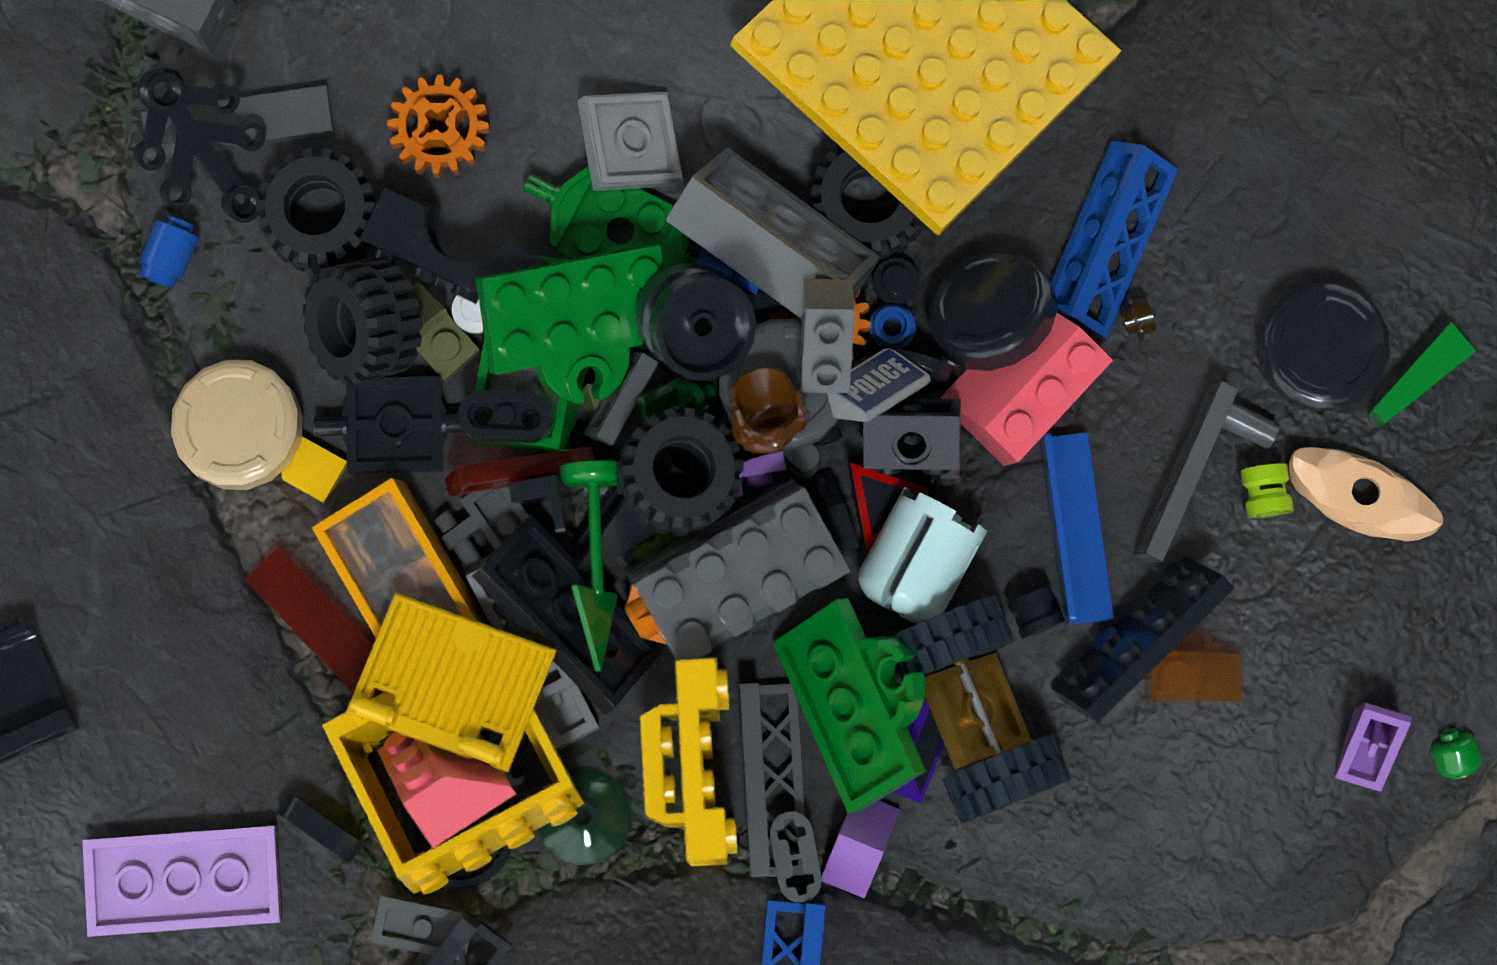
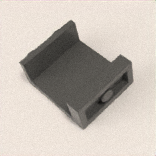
[583,352,732,481]

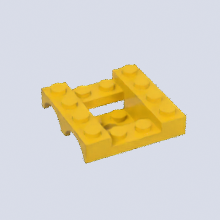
[640,658,738,867]

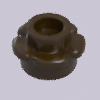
[1119,295,1157,340]

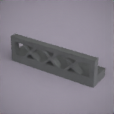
[740,683,806,878]

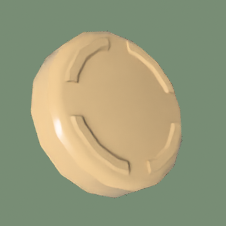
[171,360,303,490]

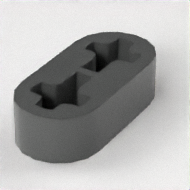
[770,812,821,903]

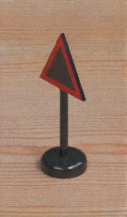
[847,348,955,553]

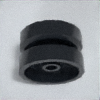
[635,263,757,381]

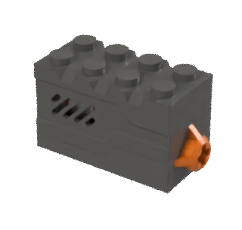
[623,475,851,661]

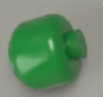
[1430,728,1482,780]

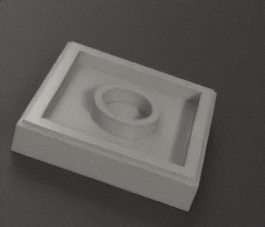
[577,92,684,191]

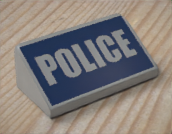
[827,348,931,422]

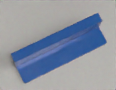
[1039,432,1114,627]

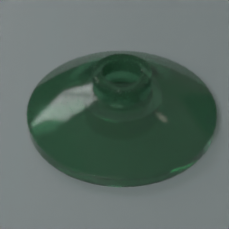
[538,769,631,865]

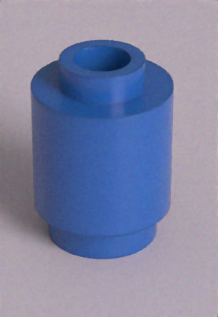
[138,215,199,289]

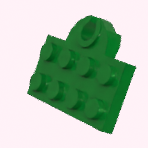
[475,244,664,404]
[772,598,926,814]

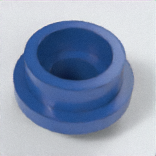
[869,304,916,349]

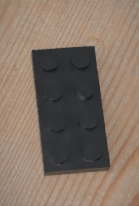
[472,515,662,714]
[1051,556,1234,723]

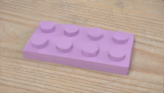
[82,826,282,937]

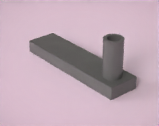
[141,85,334,161]
[1134,381,1280,563]

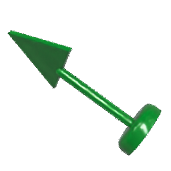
[559,461,620,672]

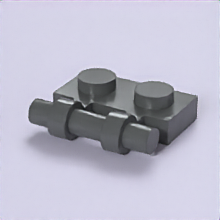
[434,473,529,575]

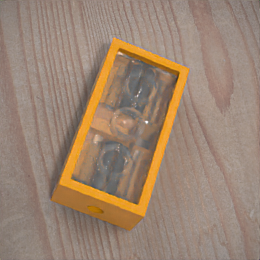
[311,478,489,638]

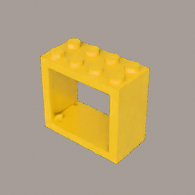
[322,692,584,894]

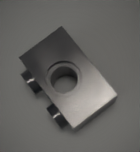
[863,399,961,475]

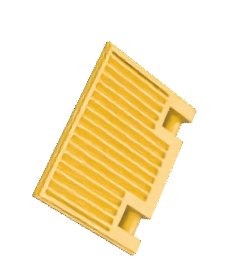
[346,593,556,772]

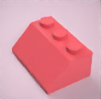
[938,313,1113,466]
[377,732,516,848]

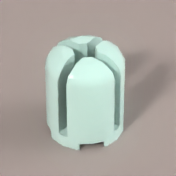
[859,487,987,623]

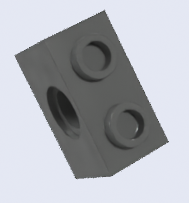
[799,279,855,393]

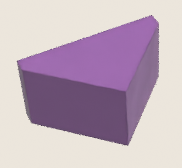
[1335,703,1412,792]
[821,801,900,898]

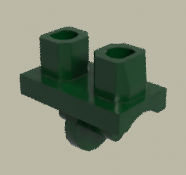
[635,375,723,424]

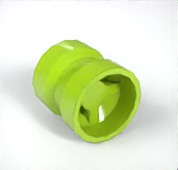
[1240,464,1294,518]

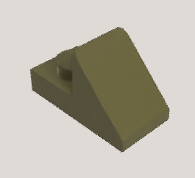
[412,282,481,383]

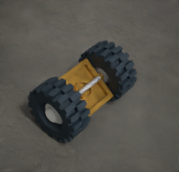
[891,595,1072,824]

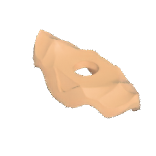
[1289,447,1443,541]

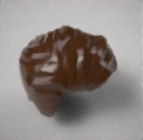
[730,367,811,453]

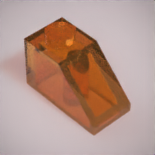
[1145,651,1242,704]

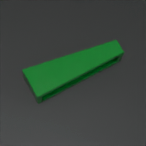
[1368,322,1476,428]

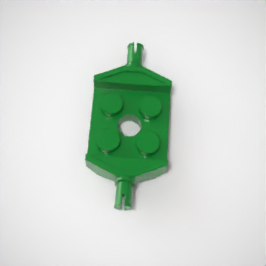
[523,165,698,269]

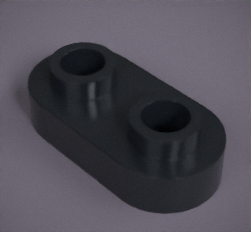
[458,390,556,443]

